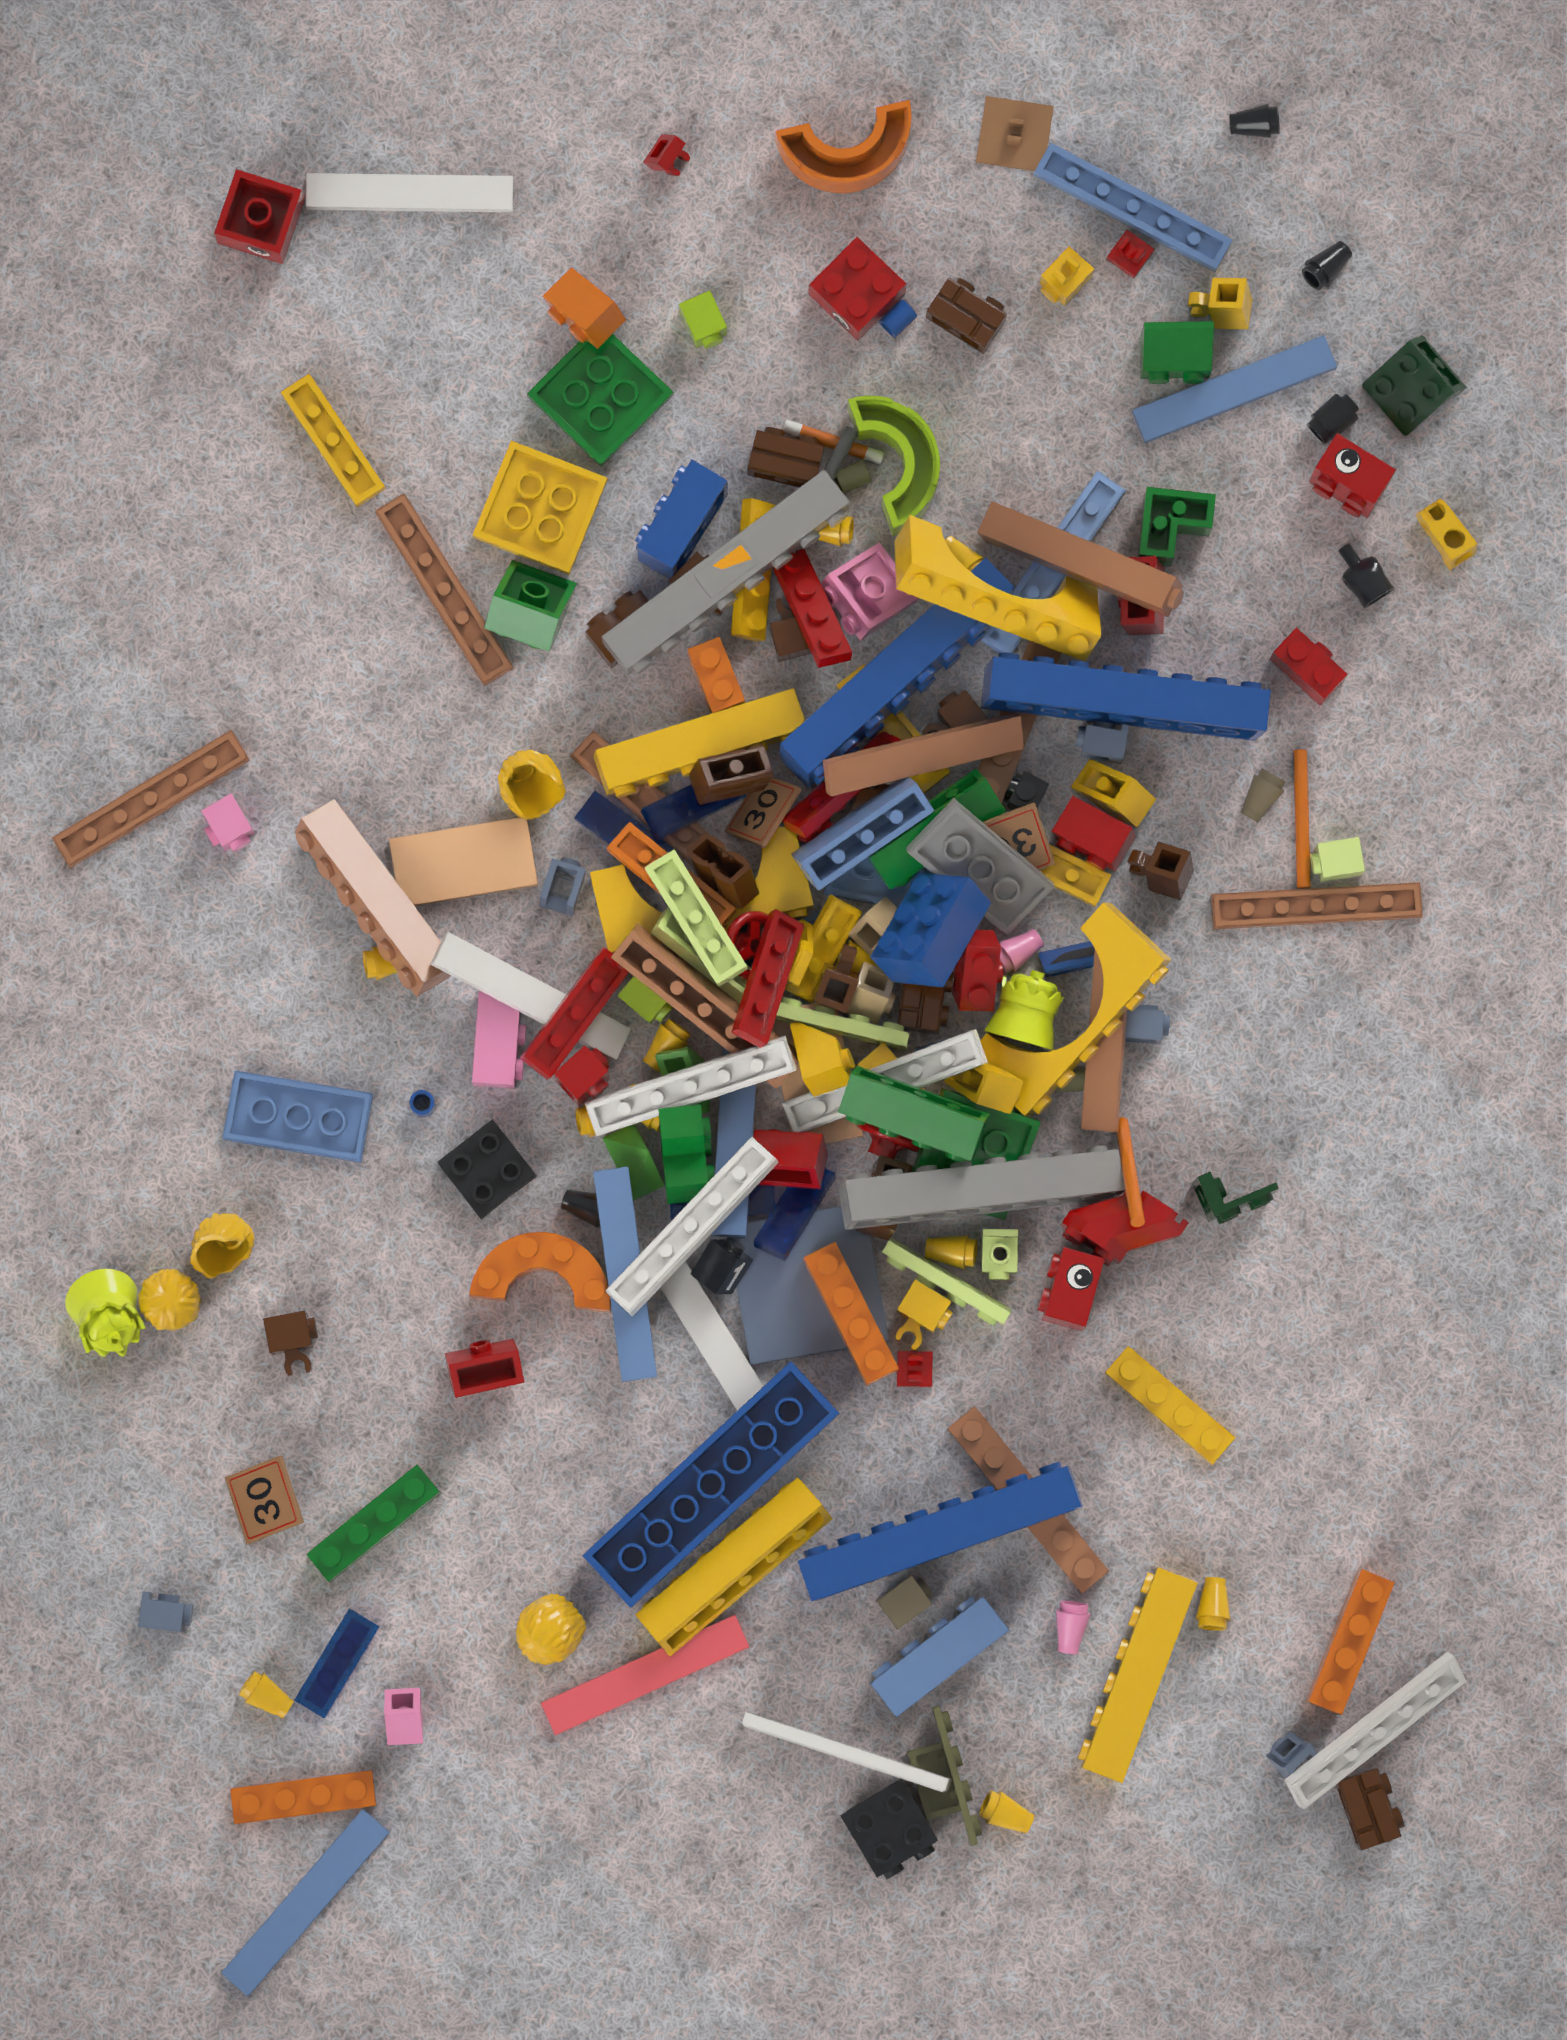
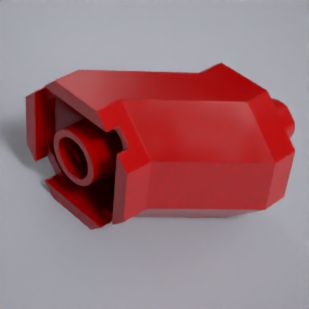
[1060,1191,1189,1267]

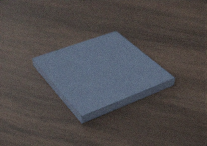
[729,1206,889,1365]

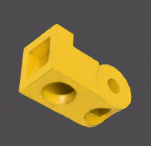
[1416,498,1478,570]

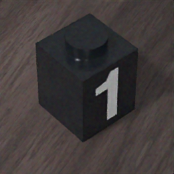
[690,1237,753,1295]

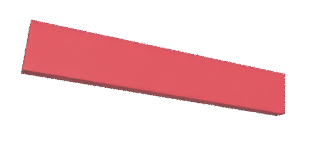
[541,1615,750,1735]

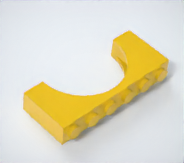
[894,515,1101,662]
[589,826,814,954]
[980,902,1172,1116]

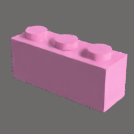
[472,991,526,1089]

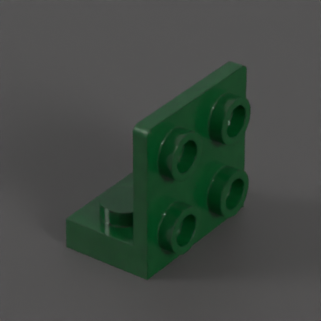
[1362,335,1467,436]
[1192,1171,1279,1225]

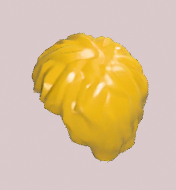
[497,749,566,820]
[190,1213,255,1278]
[138,1269,201,1331]
[515,1593,586,1665]

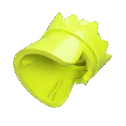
[984,970,1064,1050]
[65,1269,145,1357]

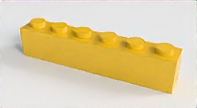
[593,688,805,798]
[635,1477,833,1657]
[1077,1567,1198,1783]

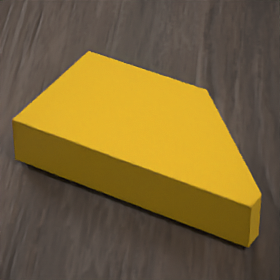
[787,919,814,986]

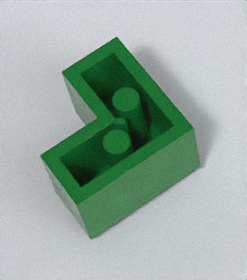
[1137,487,1216,567]
[658,1104,715,1204]

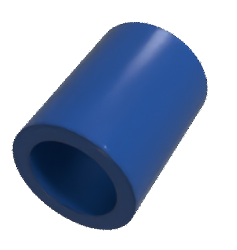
[879,299,917,338]
[409,1090,436,1118]

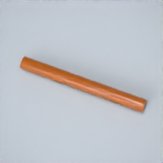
[1293,749,1311,889]
[1116,1117,1145,1227]

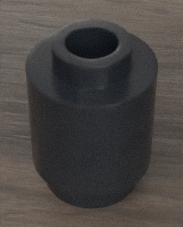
[1307,394,1359,444]

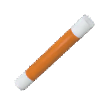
[783,419,885,465]

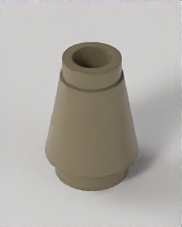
[1241,768,1286,822]

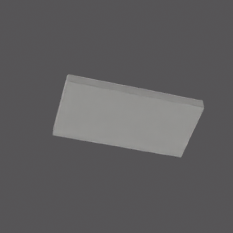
[906,798,1055,936]

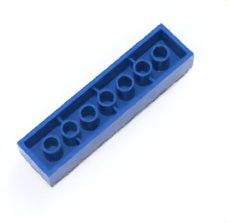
[780,557,1015,789]
[980,652,1271,741]
[582,1361,840,1608]
[798,1462,1084,1602]

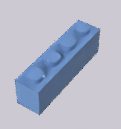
[791,777,934,891]
[870,1595,1009,1717]

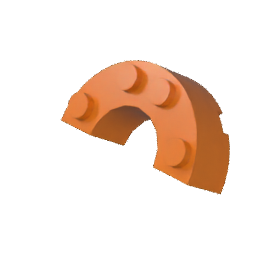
[775,100,912,193]
[469,1232,611,1313]

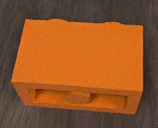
[543,267,626,349]
[687,637,745,714]

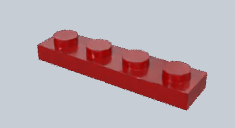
[772,549,852,668]
[782,731,902,838]
[731,909,804,1048]
[520,947,629,1080]

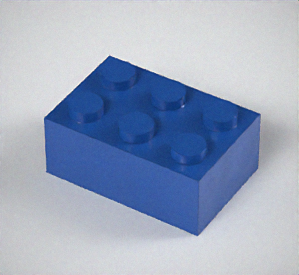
[635,459,728,579]
[870,873,991,987]

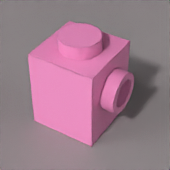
[201,793,255,852]
[384,1688,423,1745]

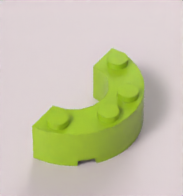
[847,395,940,537]

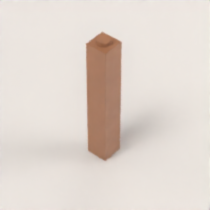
[977,501,1184,617]

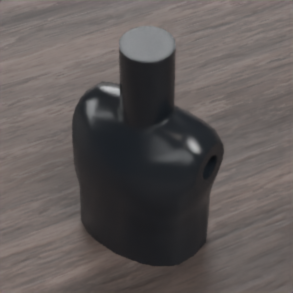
[1339,543,1394,609]

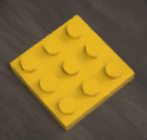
[472,440,608,576]

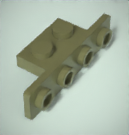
[907,1705,983,1846]

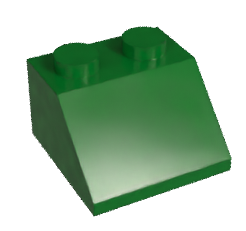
[1139,321,1214,384]
[484,560,577,652]

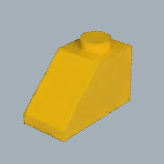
[1071,759,1156,828]
[790,1021,855,1097]
[944,1063,1023,1114]

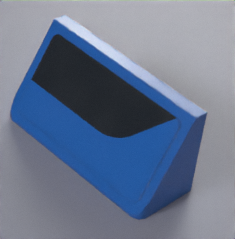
[1038,941,1095,978]

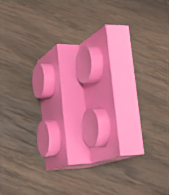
[821,542,920,640]

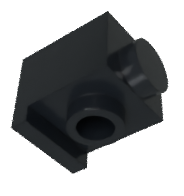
[1002,771,1049,810]

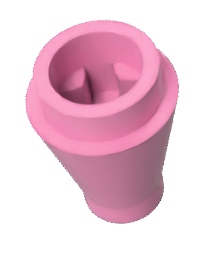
[999,929,1044,975]
[1056,1600,1091,1654]

